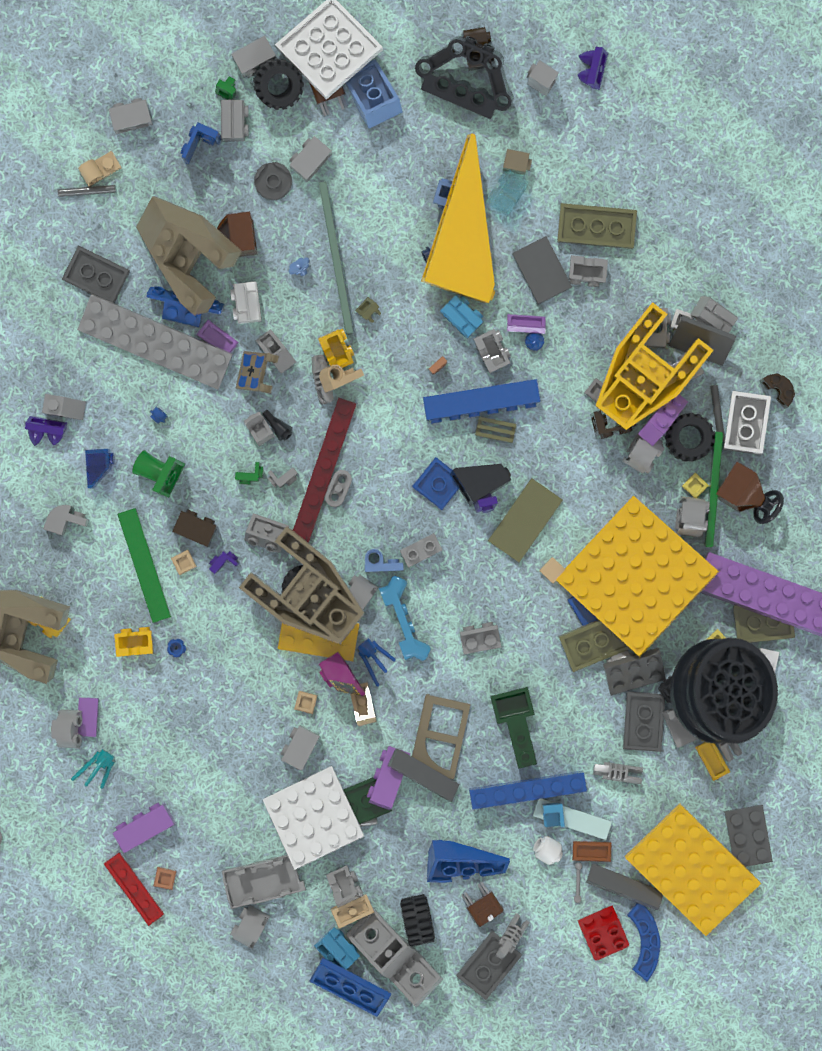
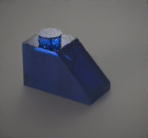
[85,449,115,489]

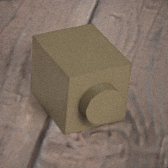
[503,149,532,175]

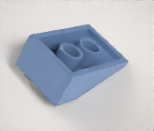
[345,59,403,128]

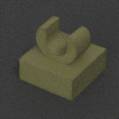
[355,297,381,323]

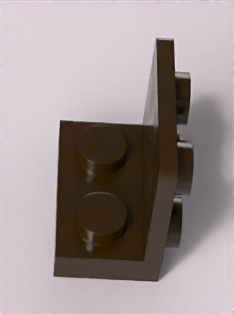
[590,410,636,439]

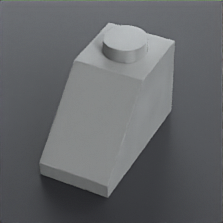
[255,329,296,373]
[42,394,86,420]

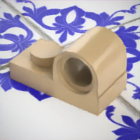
[78,151,122,187]
[319,365,364,393]
[350,682,377,726]
[330,894,374,929]

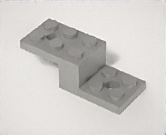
[346,907,443,1007]

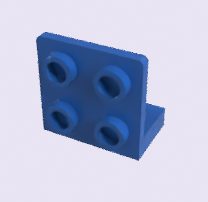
[180,122,221,165]

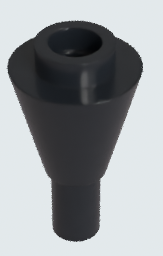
[262,410,293,441]

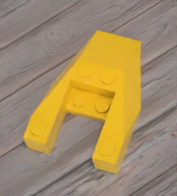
[595,302,713,430]

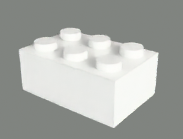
[723,391,771,455]

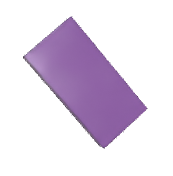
[507,314,546,334]
[196,320,239,353]
[78,697,99,737]

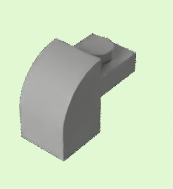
[43,505,89,535]

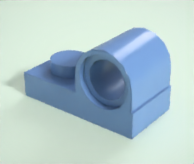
[365,549,403,572]

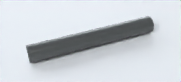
[58,185,116,197]
[710,385,725,442]

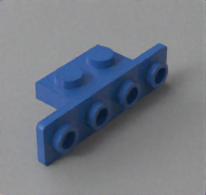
[146,286,224,327]

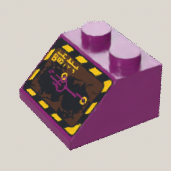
[319,652,366,696]

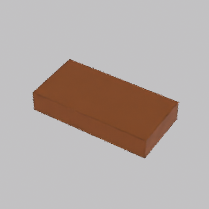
[572,841,612,862]

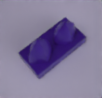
[578,46,608,90]
[25,416,67,446]

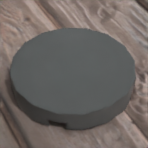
[254,162,292,200]

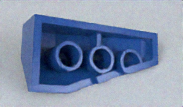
[427,840,510,883]

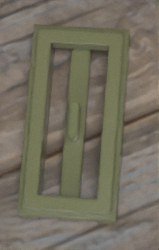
[475,416,516,443]

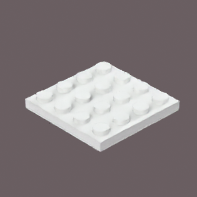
[275,0,383,99]
[262,766,364,870]

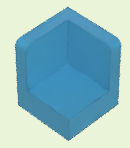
[542,802,565,827]

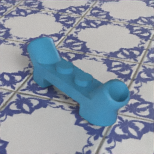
[379,576,431,661]

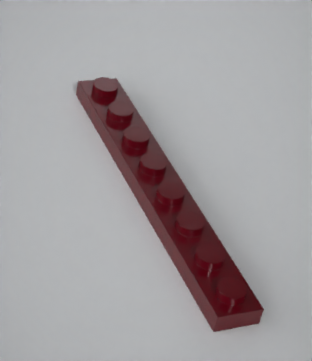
[293,398,357,543]

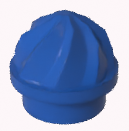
[525,333,544,351]

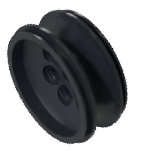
[670,638,778,744]

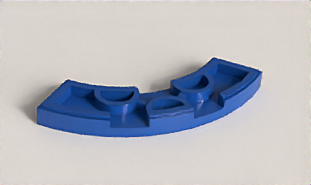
[627,903,660,982]

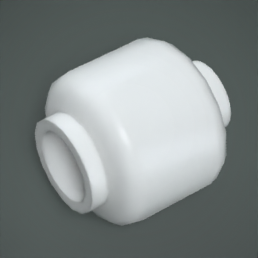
[533,836,563,865]

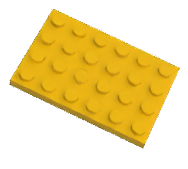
[625,803,761,936]

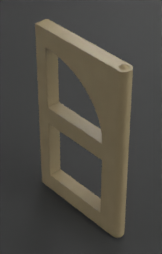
[412,694,471,779]

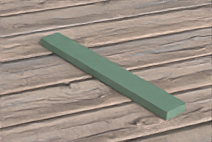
[319,181,354,335]

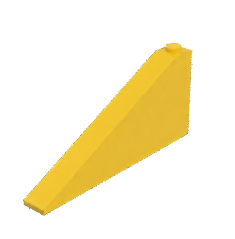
[421,133,495,303]

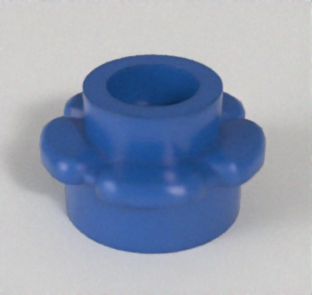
[150,406,168,424]
[167,639,186,658]

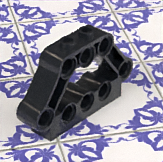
[415,36,514,119]

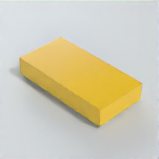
[695,742,730,781]

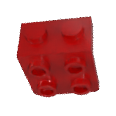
[577,905,629,960]

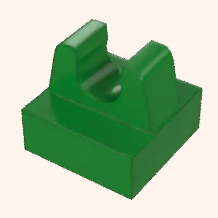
[215,76,236,100]

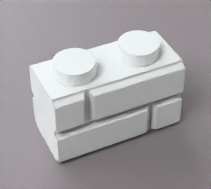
[230,282,262,324]

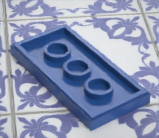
[309,958,391,1017]

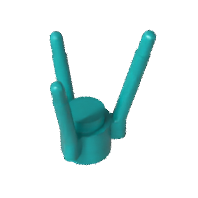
[71,749,115,789]

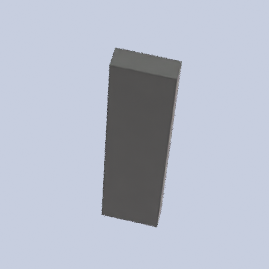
[388,749,460,802]
[586,864,663,911]

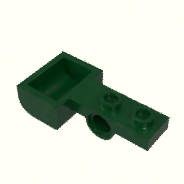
[490,687,537,769]

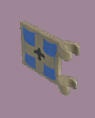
[236,351,279,394]

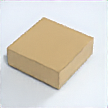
[171,550,197,575]
[539,557,565,584]
[294,691,318,714]

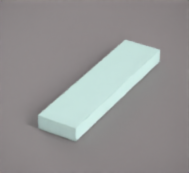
[533,799,612,840]

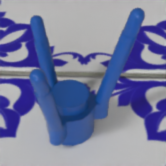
[357,638,396,687]

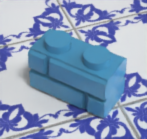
[440,294,484,339]
[314,927,360,970]

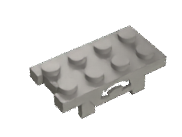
[222,855,306,909]

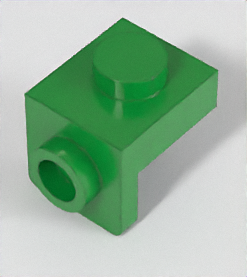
[235,462,264,485]

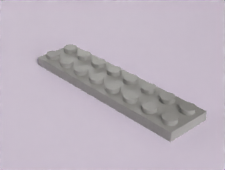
[77,294,233,390]

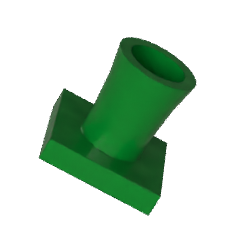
[132,450,185,498]

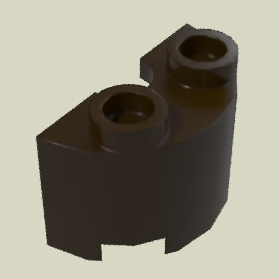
[759,373,795,409]

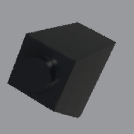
[450,463,512,506]

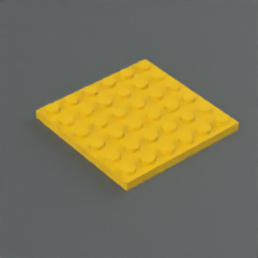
[556,495,719,657]

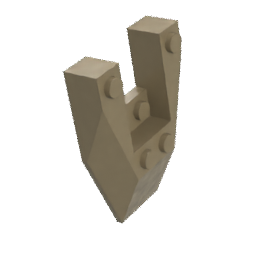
[136,196,242,315]
[239,526,365,644]
[0,590,70,684]

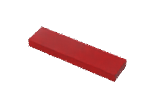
[104,852,164,926]

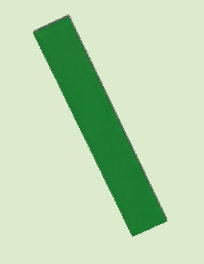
[704,432,723,547]
[117,508,171,623]

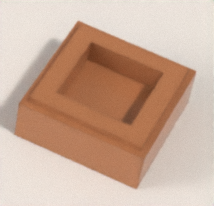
[428,356,447,375]
[153,867,177,890]

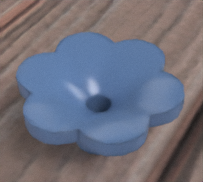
[288,257,310,276]

